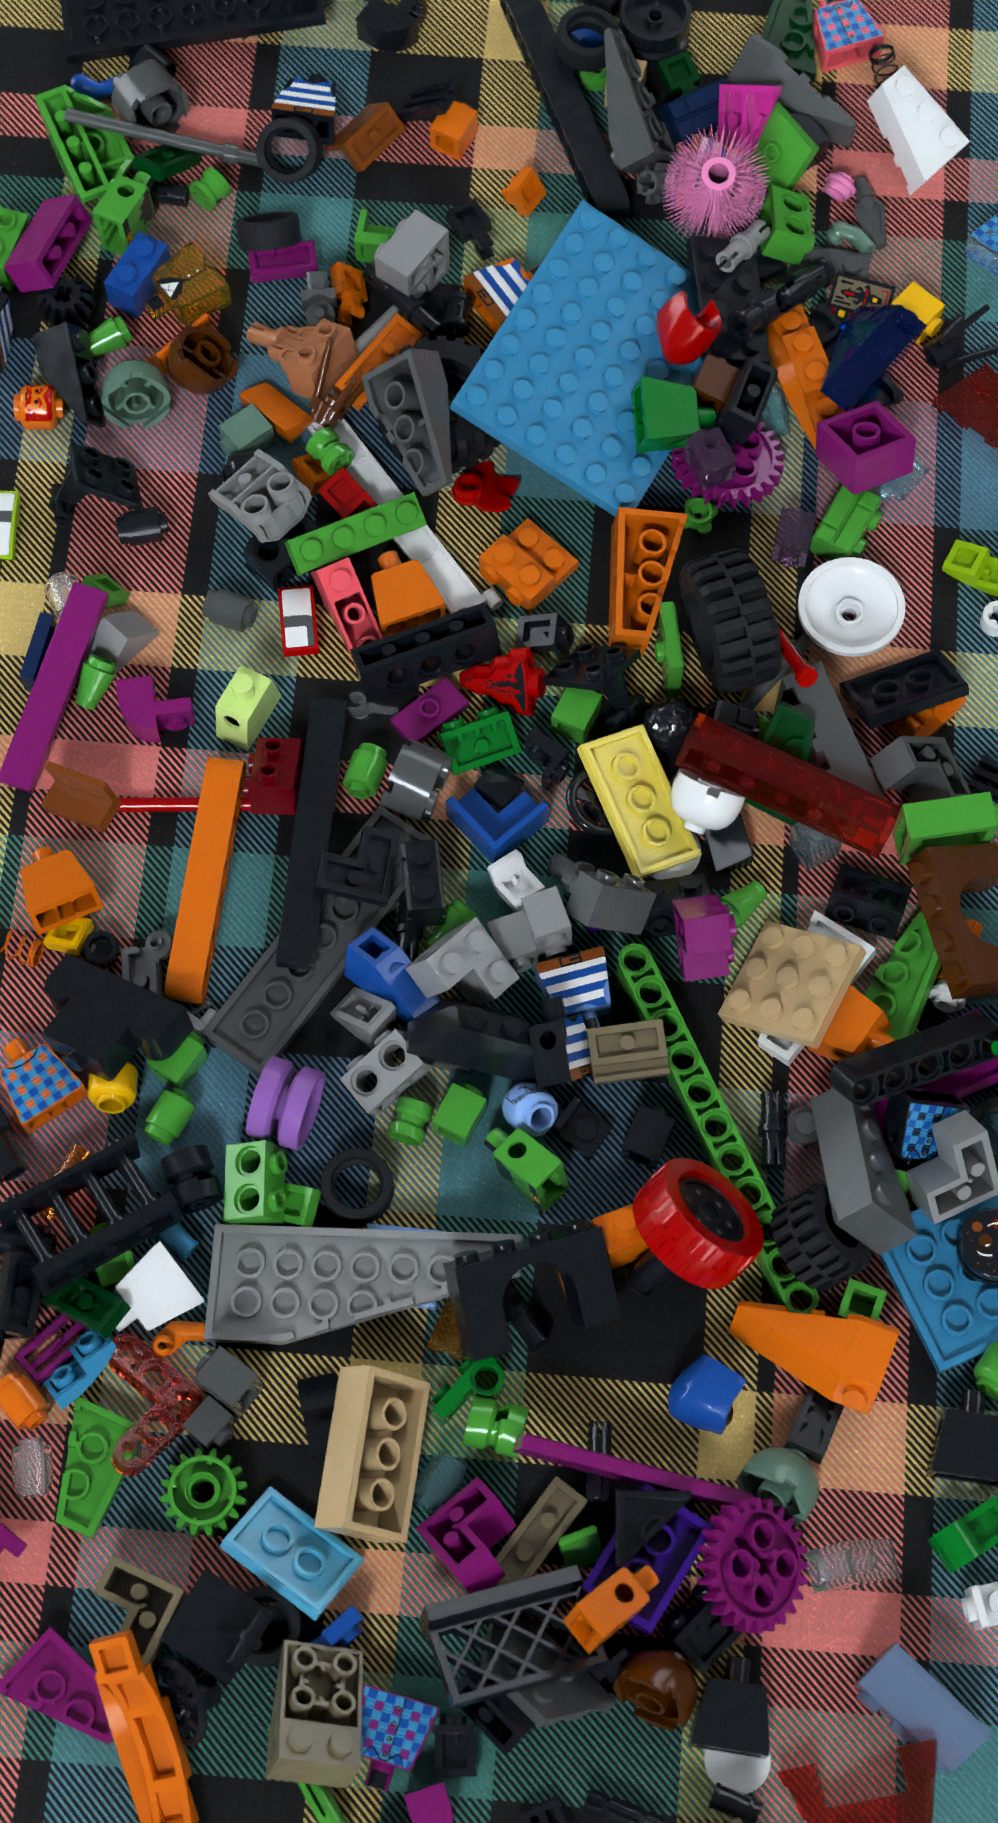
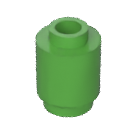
[342,743,388,800]
[143,1087,196,1147]

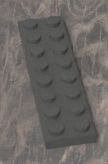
[202,806,439,1077]

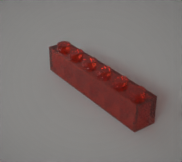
[675,712,901,859]

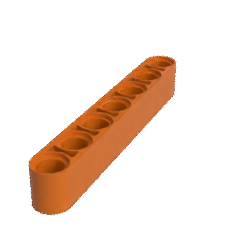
[164,756,247,1005]

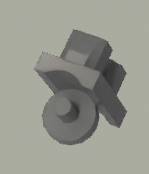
[301,271,338,326]

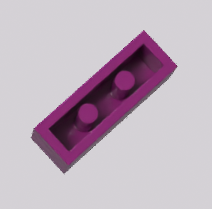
[3,194,93,293]

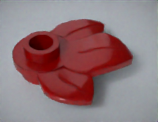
[451,461,520,512]

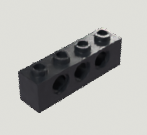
[350,602,502,703]

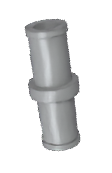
[716,220,770,272]

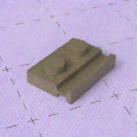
[586,1019,670,1086]

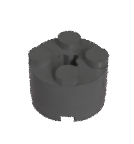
[112,59,189,142]
[380,737,454,822]

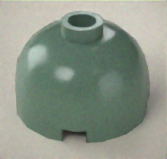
[101,359,171,429]
[737,1447,819,1527]

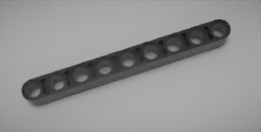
[499,0,631,220]

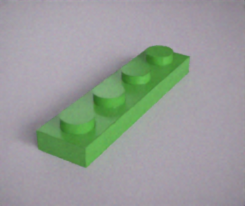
[284,492,427,576]

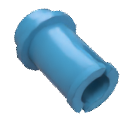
[153,1223,200,1261]

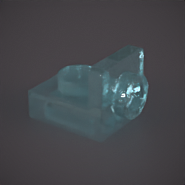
[874,455,931,501]

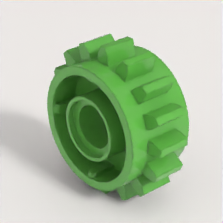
[160,1448,249,1538]

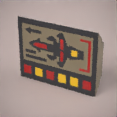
[827,271,896,333]

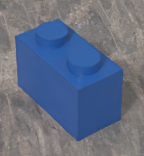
[104,231,173,319]

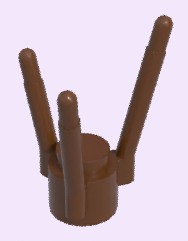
[308,337,375,430]

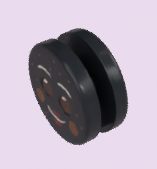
[956,1208,998,1285]

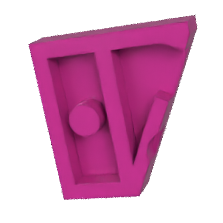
[718,84,782,155]

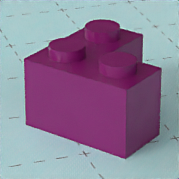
[672,894,737,982]
[415,1477,516,1594]

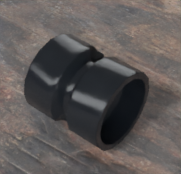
[160,1145,224,1215]

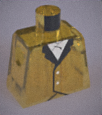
[145,241,232,325]

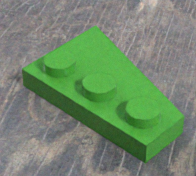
[56,1397,148,1540]

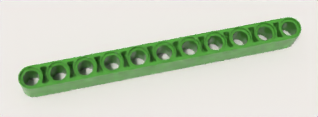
[617,943,819,1314]

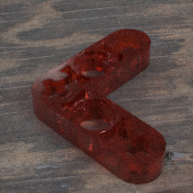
[108,1333,203,1476]

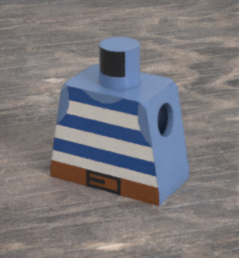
[534,946,611,1029]

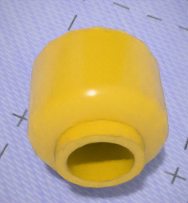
[87,1061,138,1114]

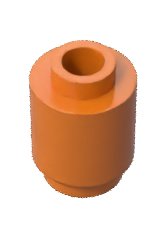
[0,1370,50,1431]

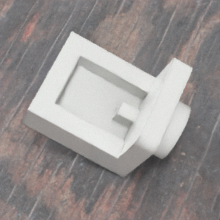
[487,849,546,912]

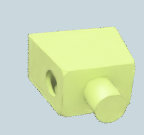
[215,665,281,752]

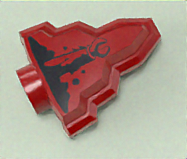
[459,647,546,716]

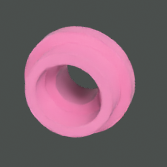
[824,171,856,202]

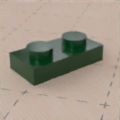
[133,144,202,182]

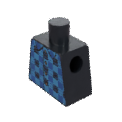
[883,1087,972,1172]

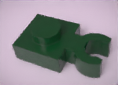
[656,50,701,97]

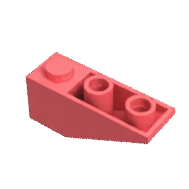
[311,557,383,660]

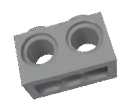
[340,1029,434,1116]

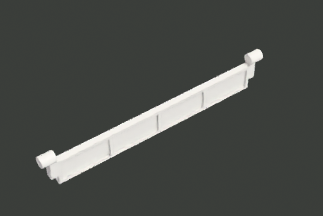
[307,388,503,614]

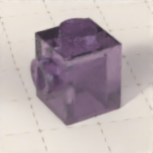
[684,426,737,490]

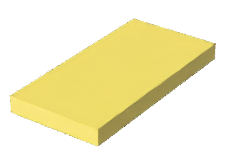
[577,724,702,879]

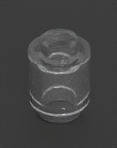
[44,572,80,621]
[11,1438,53,1498]

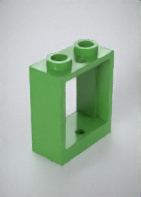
[892,792,998,865]

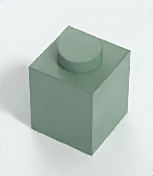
[219,403,275,457]

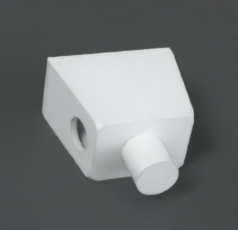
[115,1240,205,1332]

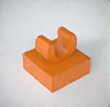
[501,166,547,216]

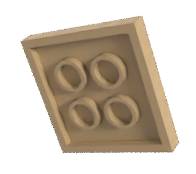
[718,920,866,1049]

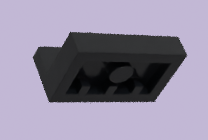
[824,863,912,940]
[659,1582,742,1674]

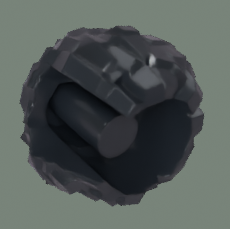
[643,697,700,754]

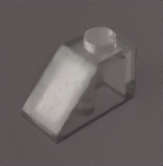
[805,1538,900,1593]

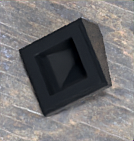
[474,764,525,810]

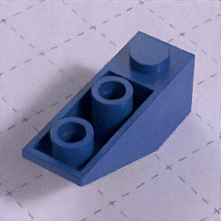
[344,927,441,1023]

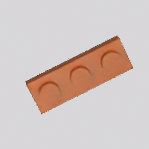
[332,313,424,411]

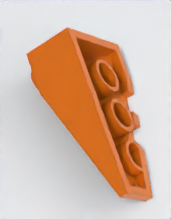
[728,1301,900,1415]

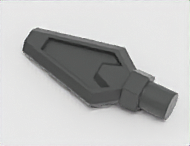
[853,177,887,250]

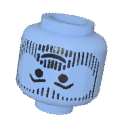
[502,1082,558,1137]

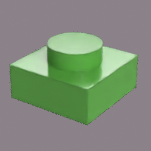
[81,573,130,608]
[283,1183,321,1227]

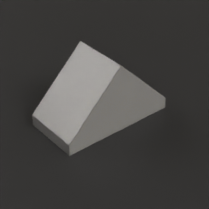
[85,609,159,673]
[330,986,398,1050]

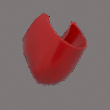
[656,291,723,366]

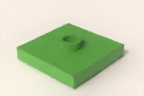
[743,102,820,191]
[654,601,684,698]

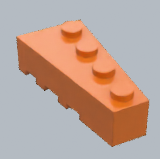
[608,507,688,656]

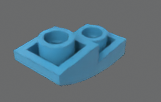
[43,1331,117,1410]

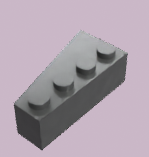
[775,661,885,828]
[811,1088,918,1255]

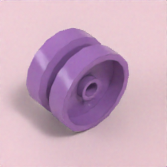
[246,1056,325,1151]

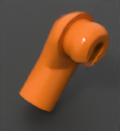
[152,1321,206,1357]

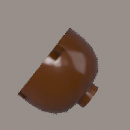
[167,324,238,395]
[614,1649,698,1730]

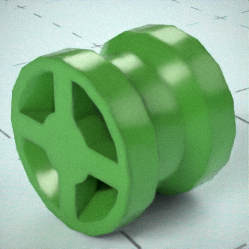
[188,167,231,211]

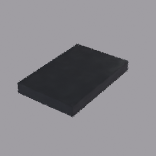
[839,649,969,730]

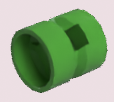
[463,1394,529,1459]

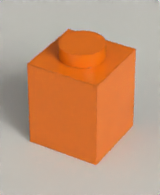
[430,101,478,161]

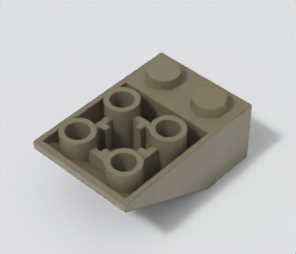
[266,1640,363,1789]

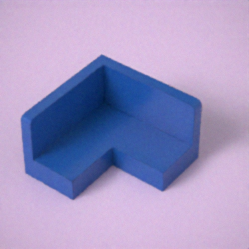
[446,788,550,864]

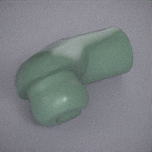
[826,220,876,254]

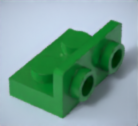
[436,706,522,775]

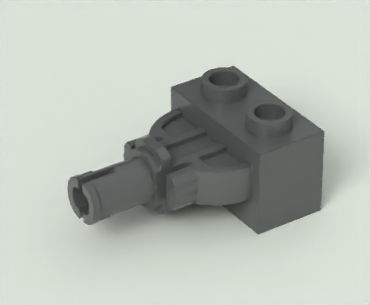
[547,853,657,935]

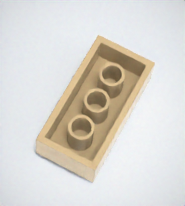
[314,1365,431,1543]

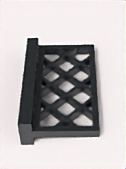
[418,1565,609,1710]

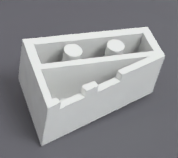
[867,65,970,196]

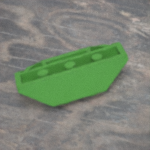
[34,85,134,203]

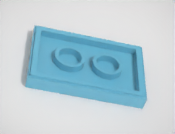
[220,1486,365,1621]

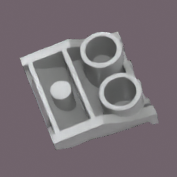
[208,449,312,543]

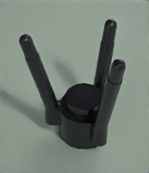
[922,304,998,371]

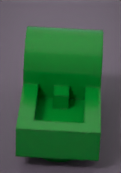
[432,1357,504,1426]
[927,1496,998,1575]

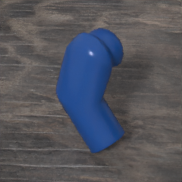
[70,74,115,101]

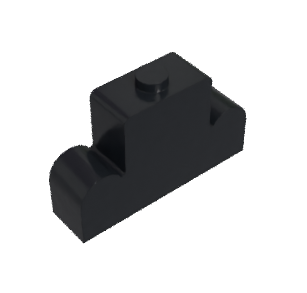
[44,953,194,1081]

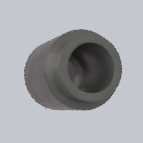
[202,588,258,632]

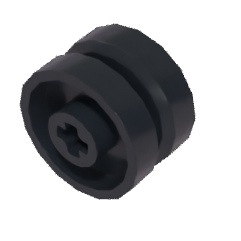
[619,0,692,70]

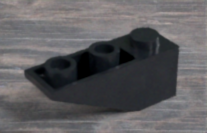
[32,322,106,428]

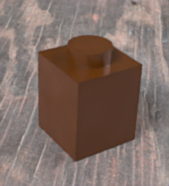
[689,354,739,414]

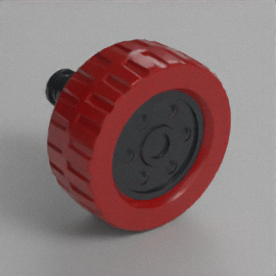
[625,1158,764,1297]

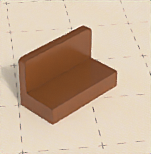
[326,102,406,172]
[40,761,122,833]

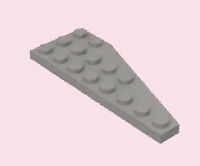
[204,1224,524,1345]

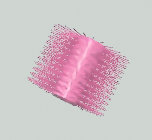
[662,125,768,239]

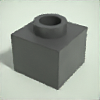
[182,1395,236,1452]

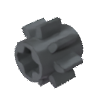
[636,162,677,204]

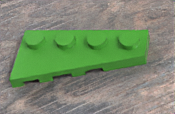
[863,912,941,1040]

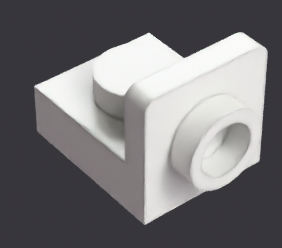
[961,1582,998,1631]

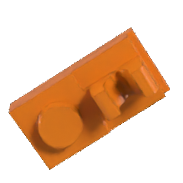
[890,697,967,737]

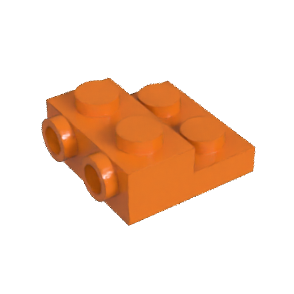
[479,518,579,613]

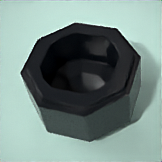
[82,930,121,969]

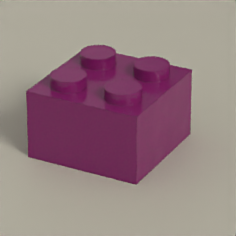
[815,401,916,495]

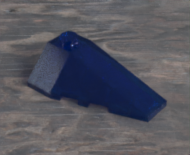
[820,304,927,412]

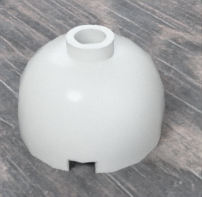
[670,768,746,834]

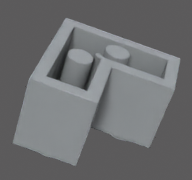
[374,209,450,297]
[487,886,573,973]
[405,917,520,1005]
[905,1110,998,1225]

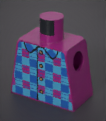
[361,1684,440,1792]

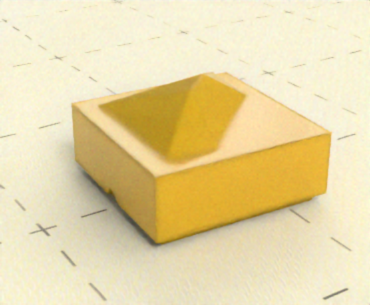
[43,917,94,956]

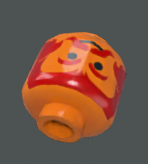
[13,385,66,430]

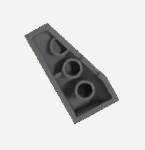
[604,28,681,175]
[727,32,857,148]
[361,348,452,496]

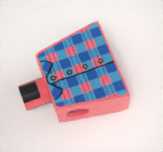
[813,0,884,73]

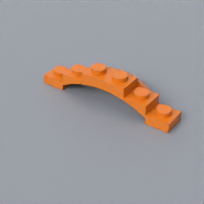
[766,304,846,472]
[89,1630,200,1823]

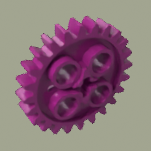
[671,419,785,509]
[696,1497,809,1634]

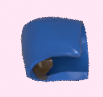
[667,1354,747,1435]

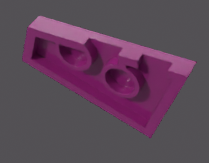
[0,1627,114,1745]

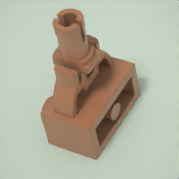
[246,318,358,400]

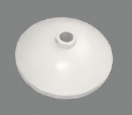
[798,557,905,657]

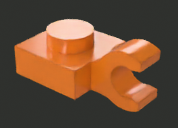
[330,261,368,327]

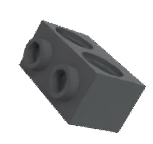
[194,1346,264,1420]

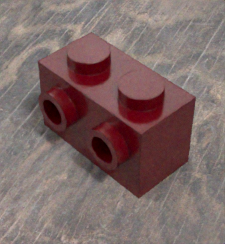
[243,737,303,815]

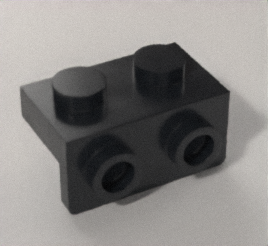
[641,873,712,939]

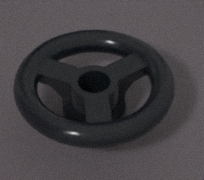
[566,769,615,837]

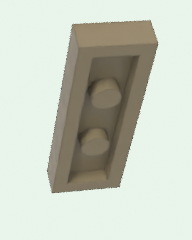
[495,1476,588,1586]

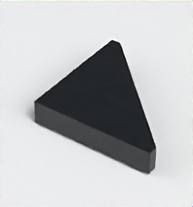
[615,1490,691,1569]

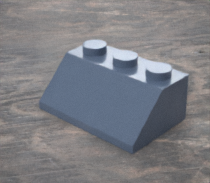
[853,1643,992,1774]

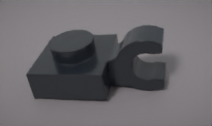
[446,198,494,261]

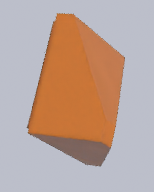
[292,453,332,496]

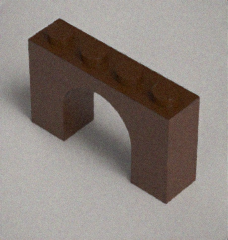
[906,843,998,1000]

